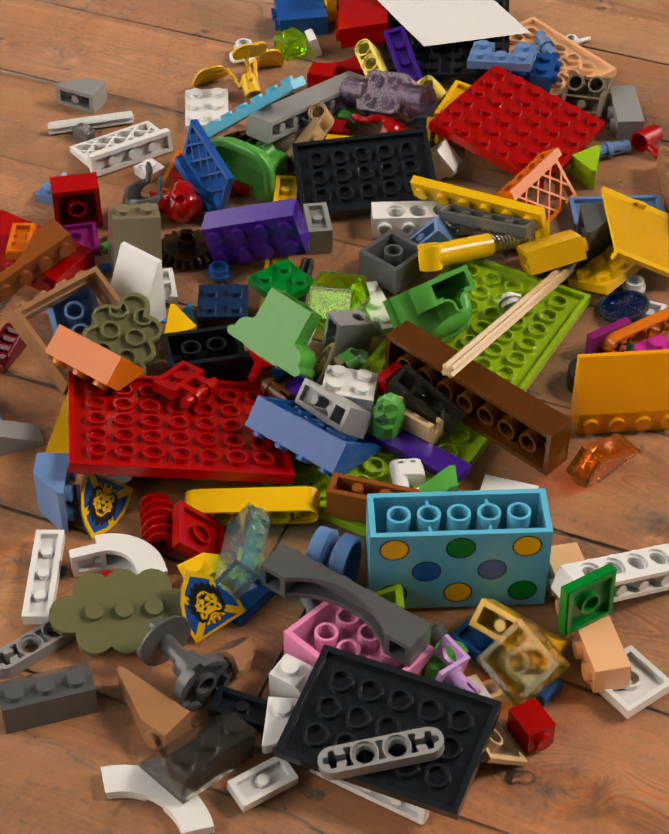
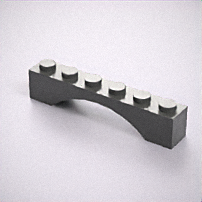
[261,543,431,667]

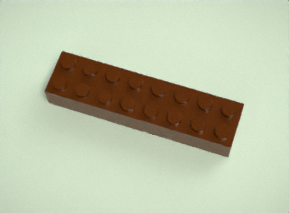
[385,320,572,476]

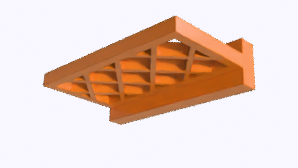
[495,147,577,222]

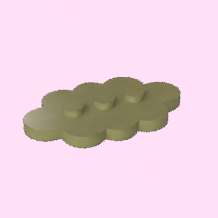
[81,293,163,376]
[49,568,182,657]

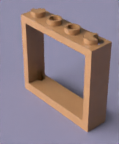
[9,266,120,394]

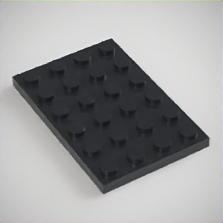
[292,128,437,218]
[274,644,502,820]

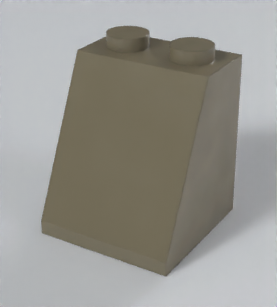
[107,203,162,274]

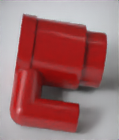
[631,124,668,159]

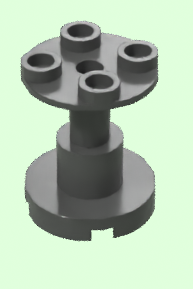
[136,615,232,710]

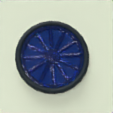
[597,290,650,323]

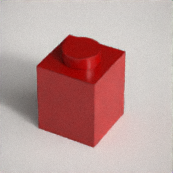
[506,697,556,755]

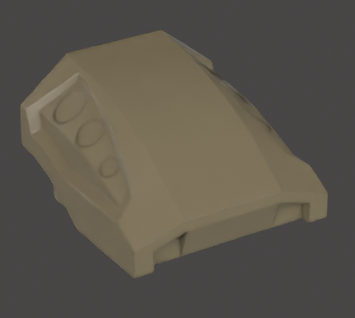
[561,73,613,118]

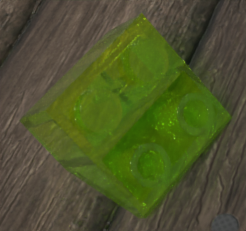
[307,271,371,326]

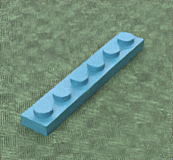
[204,75,307,138]

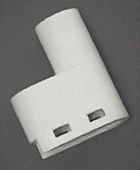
[389,458,426,487]

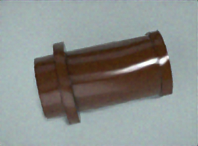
[260,377,295,400]

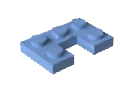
[467,40,537,72]

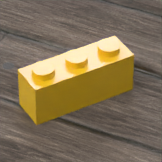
[468,598,569,669]

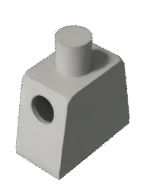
[320,310,382,362]

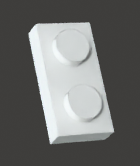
[226,756,299,813]

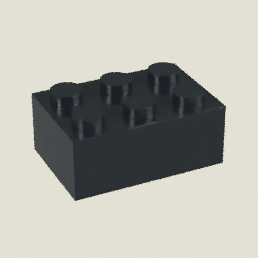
[162,324,248,381]

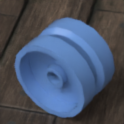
[305,526,363,582]

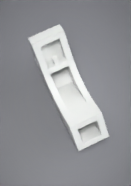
[69,533,168,577]

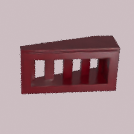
[0,323,27,374]

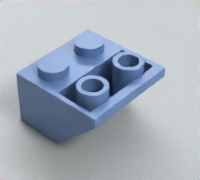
[33,453,80,532]

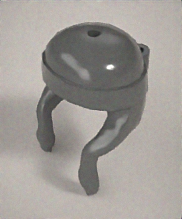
[121,162,164,210]

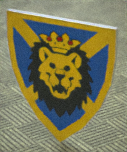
[311,343,343,384]
[80,474,133,539]
[180,570,246,644]

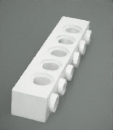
[371,200,491,238]
[551,543,669,602]

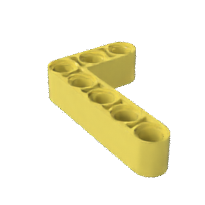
[354,39,445,126]

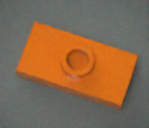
[5,223,37,260]

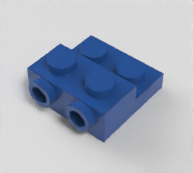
[511,53,561,93]

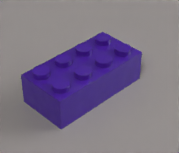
[201,198,310,265]

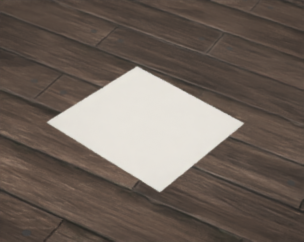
[378,0,530,46]

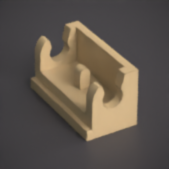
[399,396,445,445]

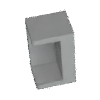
[303,202,333,255]

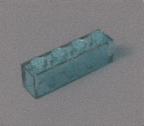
[214,502,271,599]

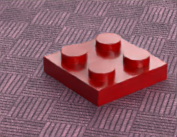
[172,500,224,558]

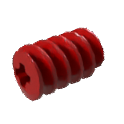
[139,492,175,554]

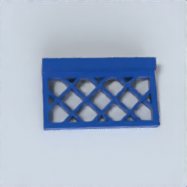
[174,119,234,214]

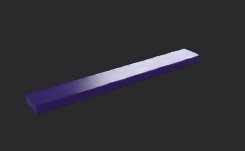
[284,377,472,483]

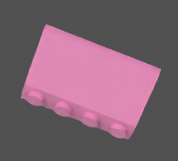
[283,601,435,674]

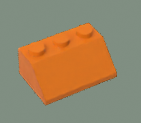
[45,324,145,391]

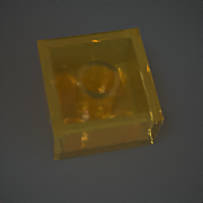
[476,617,571,706]

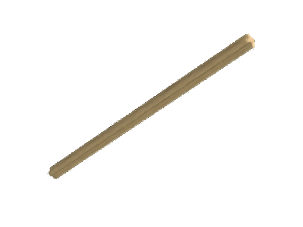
[441,262,578,378]

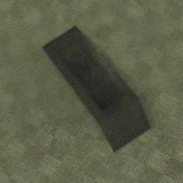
[384,363,467,434]

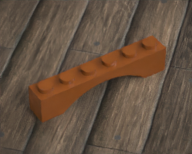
[0,219,76,303]

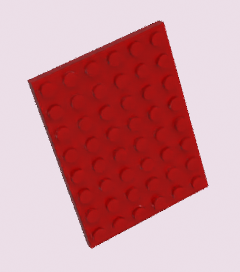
[68,371,295,485]

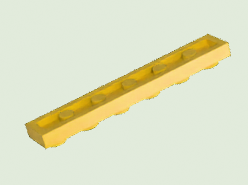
[410,175,547,229]

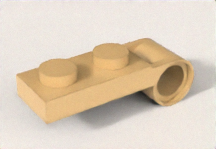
[286,102,334,167]

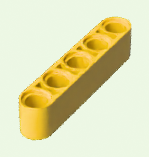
[184,486,320,525]

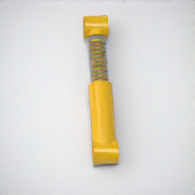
[417,220,551,272]

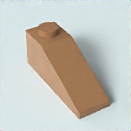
[117,666,192,755]

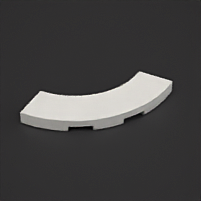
[100,765,215,834]

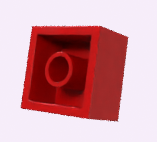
[49,172,103,227]

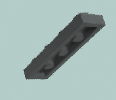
[439,204,537,239]

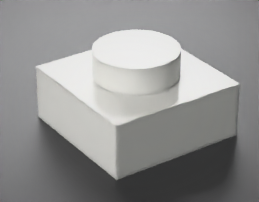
[134,158,165,182]

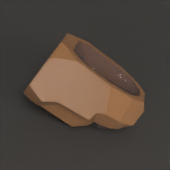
[213,636,256,681]

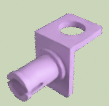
[435,634,481,694]

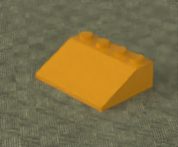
[570,349,669,435]

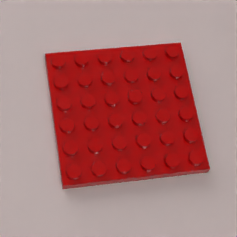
[428,65,606,189]

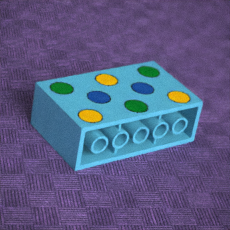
[365,488,553,609]

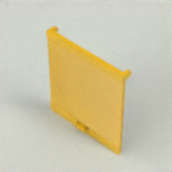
[600,186,669,277]

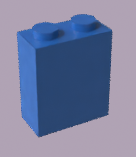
[271,0,328,39]

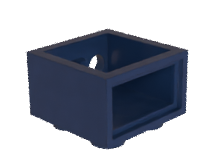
[196,284,249,329]

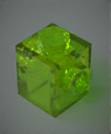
[274,27,307,61]

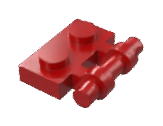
[152,360,219,408]

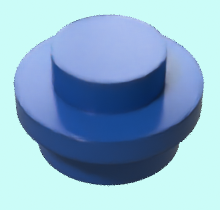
[207,261,231,282]

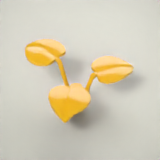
[192,41,284,99]

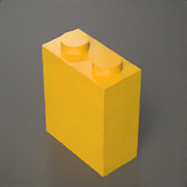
[516,229,589,276]

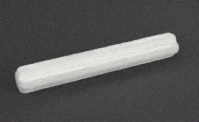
[47,111,134,135]

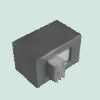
[72,122,96,142]

